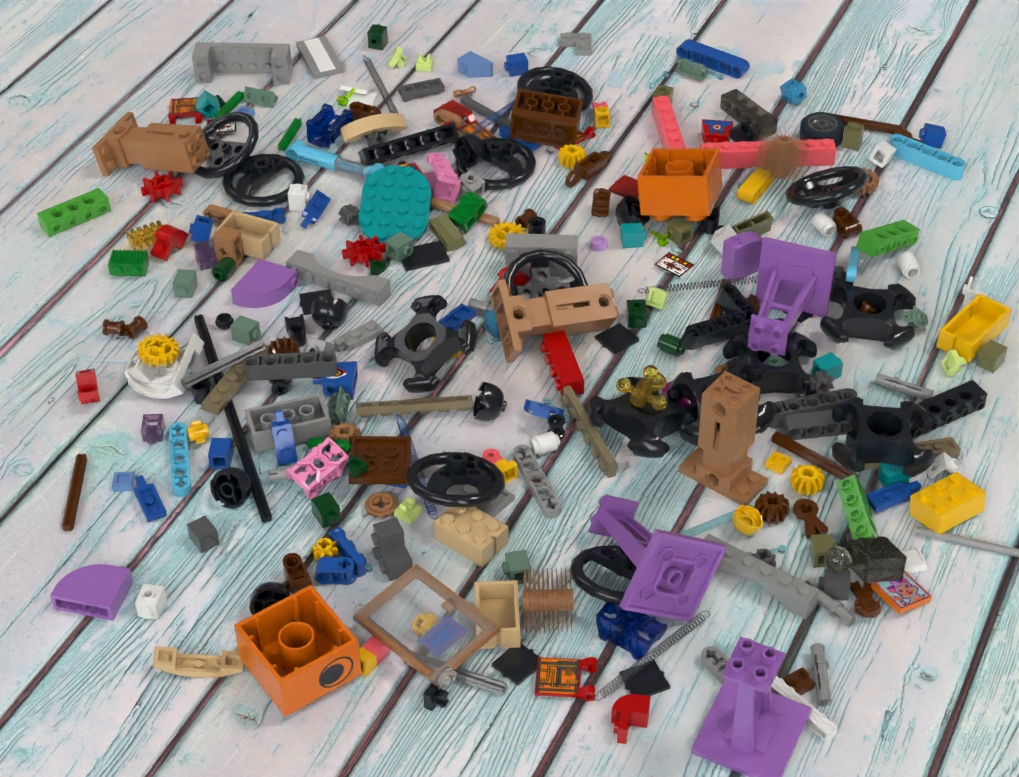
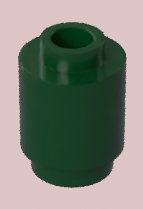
[212,257,236,282]
[657,334,686,357]

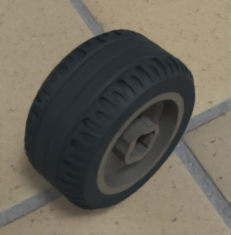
[799,112,844,147]

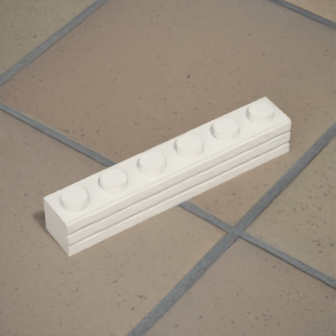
[771,675,838,743]

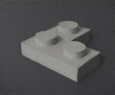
[560,32,591,56]

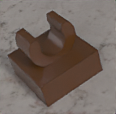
[783,667,815,695]

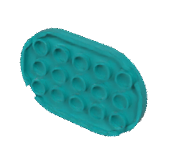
[359,165,431,244]

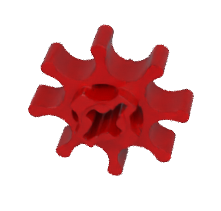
[141,171,183,202]
[342,235,386,267]

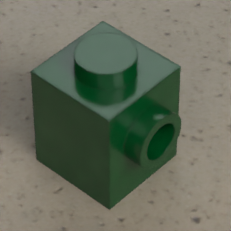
[367,24,388,50]
[626,299,647,328]
[311,492,341,529]

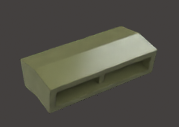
[732,210,774,235]
[429,212,467,252]

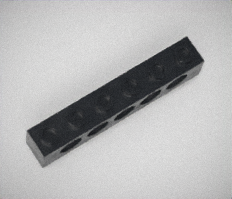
[358,122,459,166]

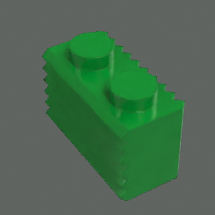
[448,190,488,232]
[108,249,149,277]

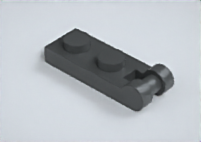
[398,78,445,102]

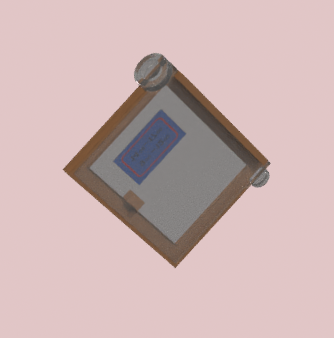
[353,564,501,690]

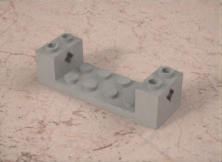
[192,42,293,85]

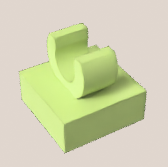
[388,46,407,68]
[415,53,434,72]
[646,286,669,310]
[941,349,967,377]
[394,496,423,525]

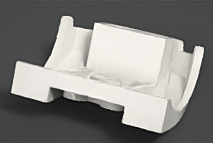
[125,332,204,399]

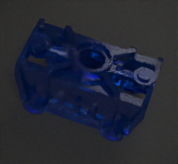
[306,103,353,148]
[596,603,668,660]

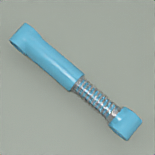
[285,140,384,180]

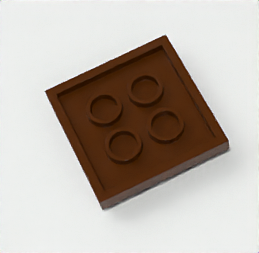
[349,436,411,485]

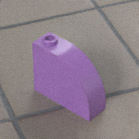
[721,231,763,283]
[231,259,299,308]
[50,564,133,621]

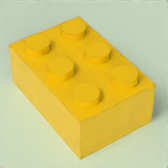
[910,472,986,535]

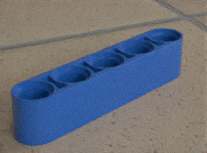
[676,39,750,79]

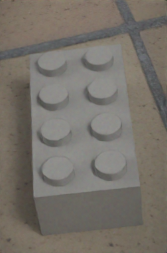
[505,233,578,276]
[245,393,331,453]

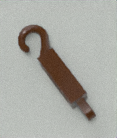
[565,151,610,188]

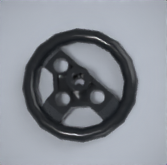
[517,66,593,111]
[194,112,259,179]
[455,137,536,190]
[222,154,305,207]
[785,166,869,209]
[503,249,588,299]
[407,452,505,508]
[570,545,637,605]

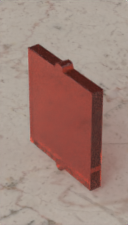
[433,100,472,120]
[609,175,639,198]

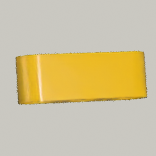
[737,167,774,205]

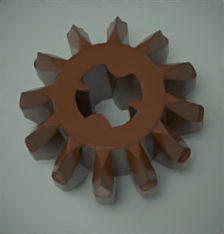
[591,188,611,218]
[268,336,300,354]
[755,491,790,525]

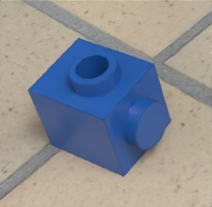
[504,53,528,77]
[919,123,947,149]
[189,215,214,244]
[208,438,234,469]

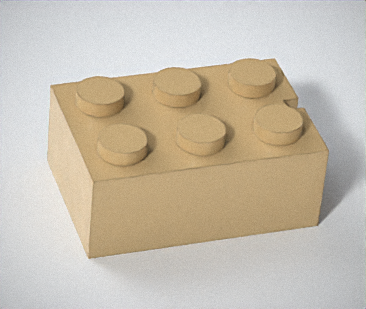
[215,210,281,260]
[434,506,509,568]
[474,580,521,649]

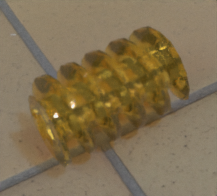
[126,220,163,250]

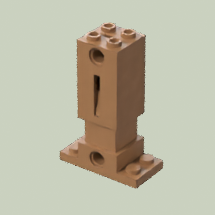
[92,112,211,176]
[490,279,618,363]
[678,371,768,506]

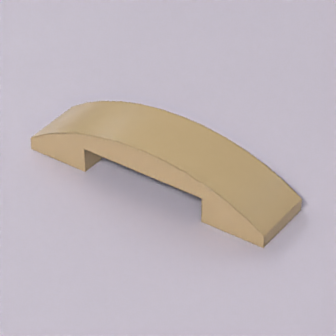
[340,113,407,143]
[153,646,243,678]

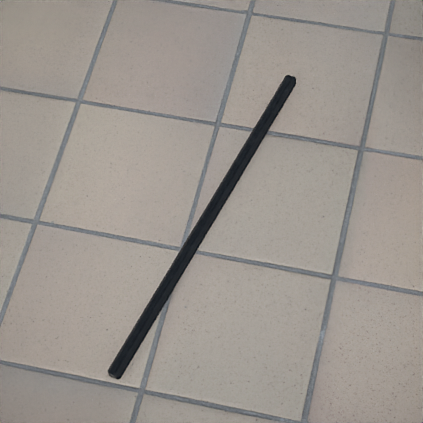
[194,314,272,523]

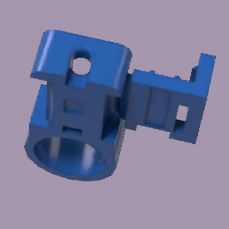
[523,399,564,419]

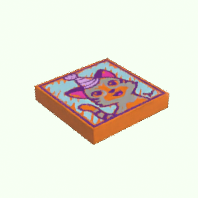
[871,570,932,615]

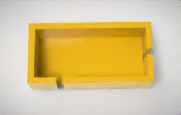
[936,293,1012,363]

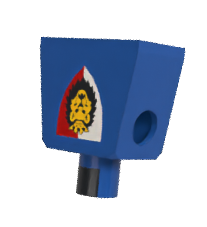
[313,361,358,400]

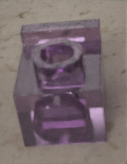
[193,241,217,271]
[141,414,166,444]

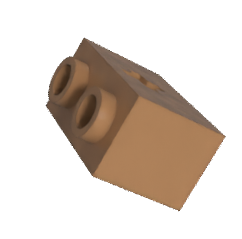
[213,226,245,268]

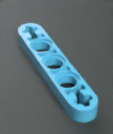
[846,246,860,283]
[169,422,191,497]

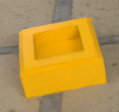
[764,451,792,475]

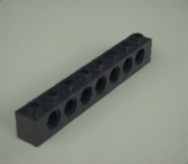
[845,380,988,443]

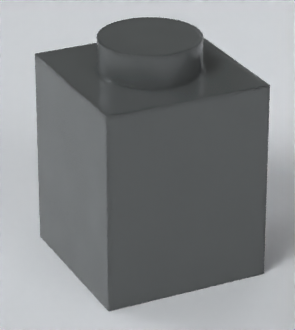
[187,516,220,553]
[819,568,851,601]

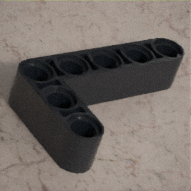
[680,283,758,350]

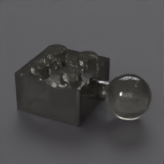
[824,536,907,582]

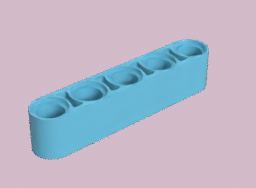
[889,134,965,180]

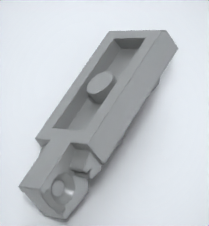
[334,320,384,353]

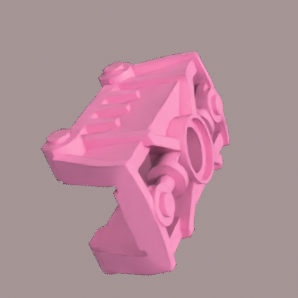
[424,153,461,202]
[285,437,349,499]

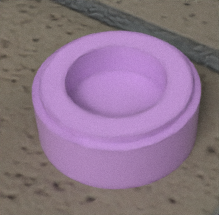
[590,236,608,251]

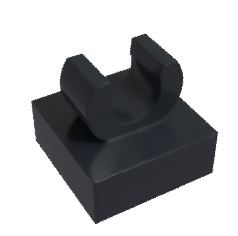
[423,682,449,711]

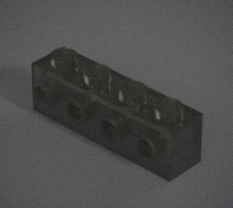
[720,89,778,139]

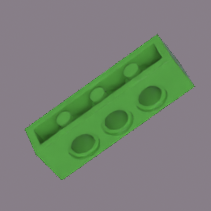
[37,188,111,237]
[856,220,920,257]
[836,474,883,556]

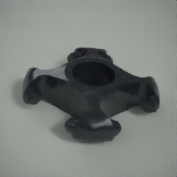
[820,277,916,350]
[374,295,477,393]
[722,331,823,401]
[667,357,776,446]
[588,377,698,458]
[831,395,935,478]

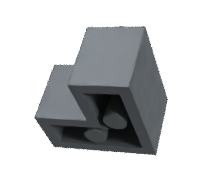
[371,517,413,581]

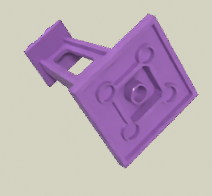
[747,237,837,356]
[588,494,727,622]
[691,636,812,777]

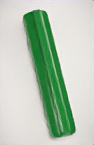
[214,91,244,119]
[278,118,302,151]
[306,438,351,452]

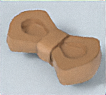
[453,86,476,98]

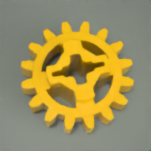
[488,221,526,250]
[137,333,179,368]

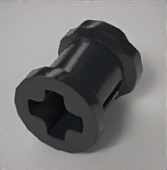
[269,379,289,396]
[548,414,565,440]

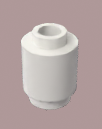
[812,212,837,237]
[897,252,920,279]
[529,431,560,455]

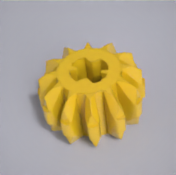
[558,143,586,170]
[790,463,825,497]

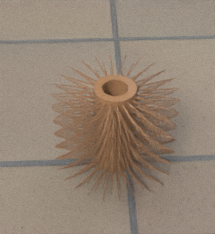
[754,130,809,184]
[523,567,574,634]

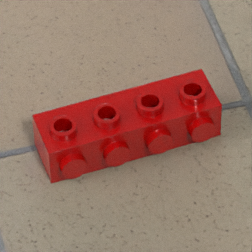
[540,330,584,396]

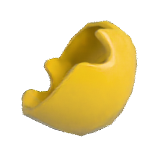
[732,504,764,535]

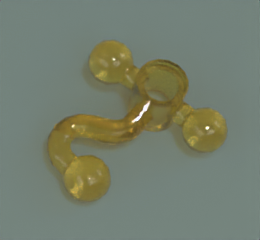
[616,365,667,411]

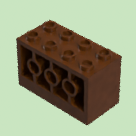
[509,89,583,148]

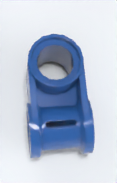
[314,556,357,585]

